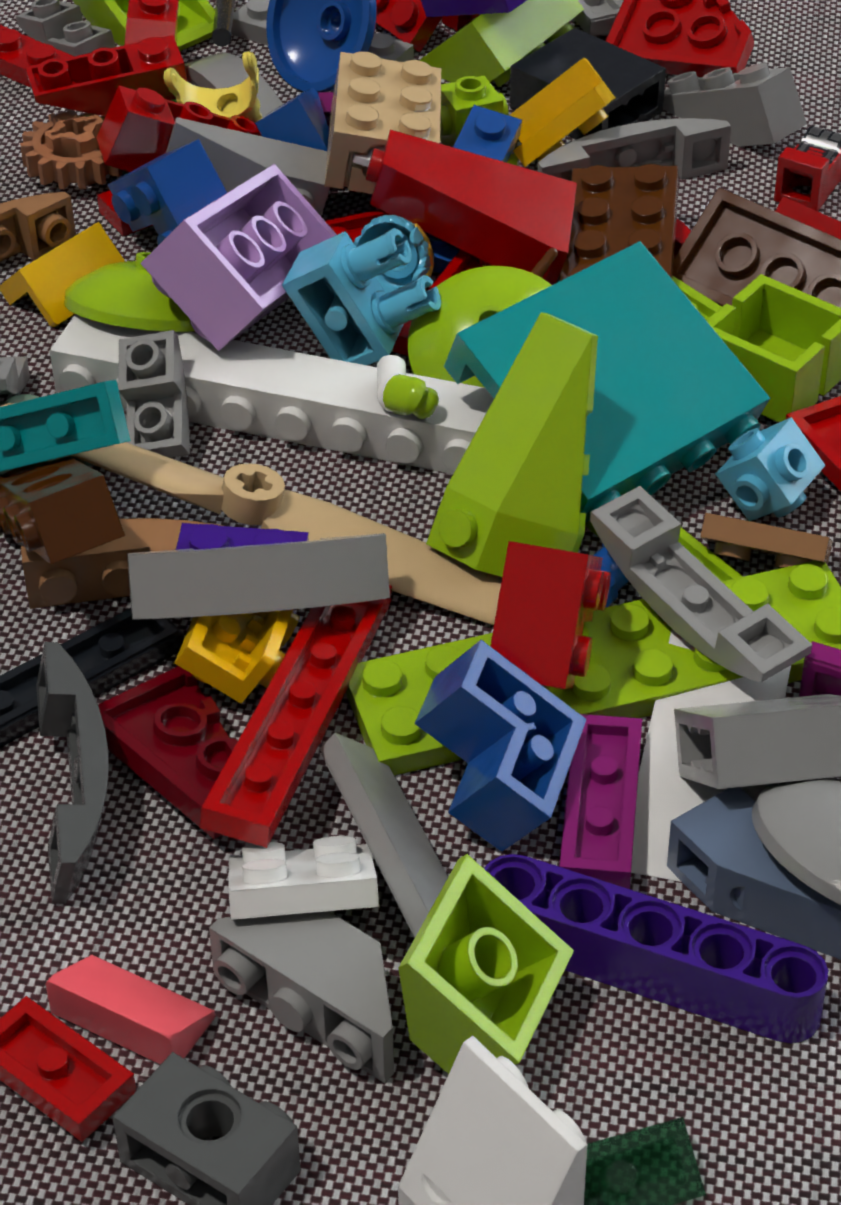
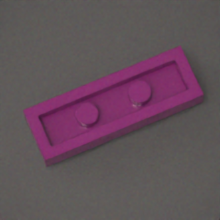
[559,714,642,889]

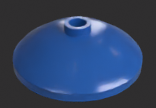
[266,0,377,93]

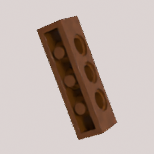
[0,456,125,564]

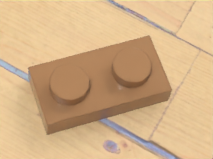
[700,513,833,568]

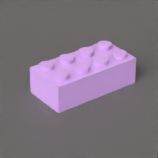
[141,164,337,351]

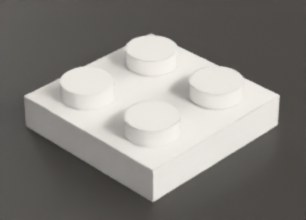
[228,836,379,920]

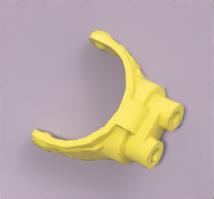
[164,51,262,123]

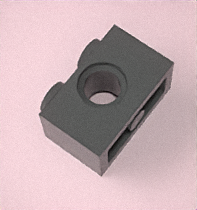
[113,1052,301,1205]

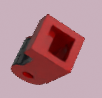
[774,126,841,211]

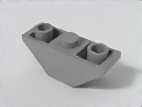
[209,911,394,1083]

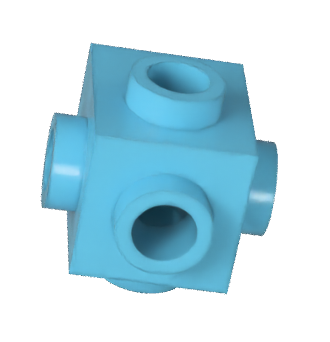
[715,417,825,521]

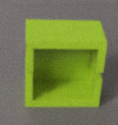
[706,274,841,422]

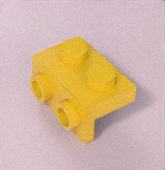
[509,58,615,167]
[174,610,300,704]

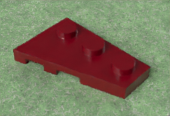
[98,666,238,839]

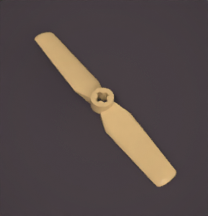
[0,403,502,625]

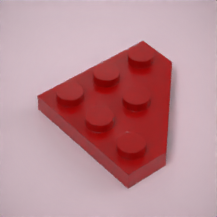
[606,0,755,77]

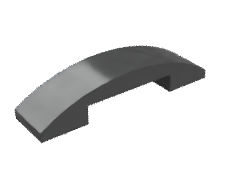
[36,642,109,904]

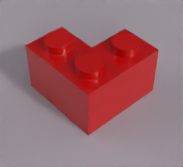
[490,541,611,689]

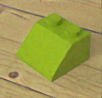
[398,854,574,1074]

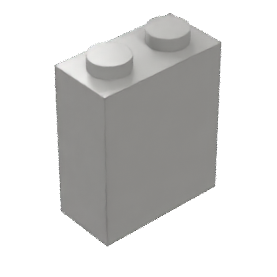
[674,694,841,789]

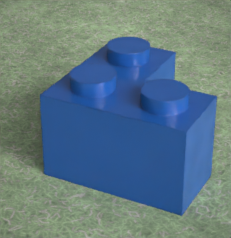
[108,139,227,245]
[415,640,587,852]

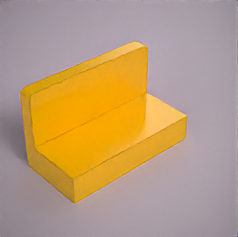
[0,222,125,327]

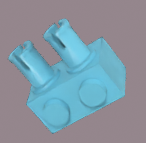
[282,228,441,365]

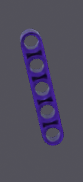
[484,854,829,1044]

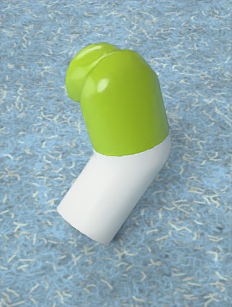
[377,355,439,419]

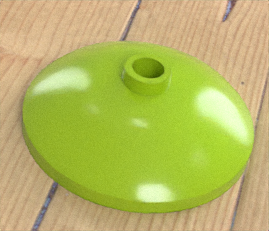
[64,252,195,332]
[408,266,552,388]

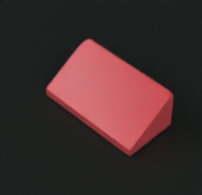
[45,955,215,1065]

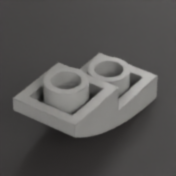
[16,0,116,56]
[118,330,190,458]

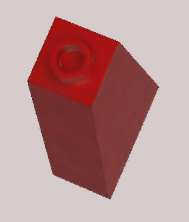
[365,129,577,285]

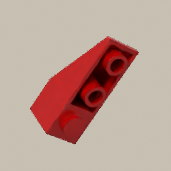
[25,35,187,116]
[96,85,262,172]

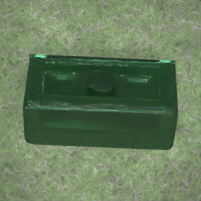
[584,1117,706,1205]

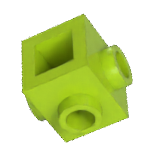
[440,75,509,147]

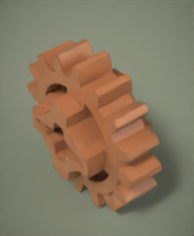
[20,109,122,189]

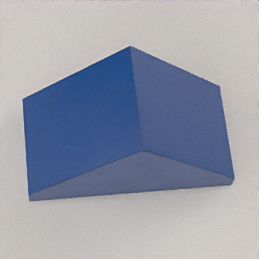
[255,87,329,151]

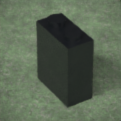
[509,28,666,140]

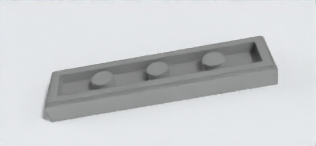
[320,733,448,938]

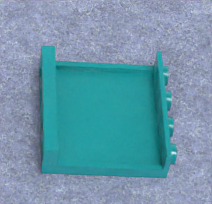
[444,241,771,523]

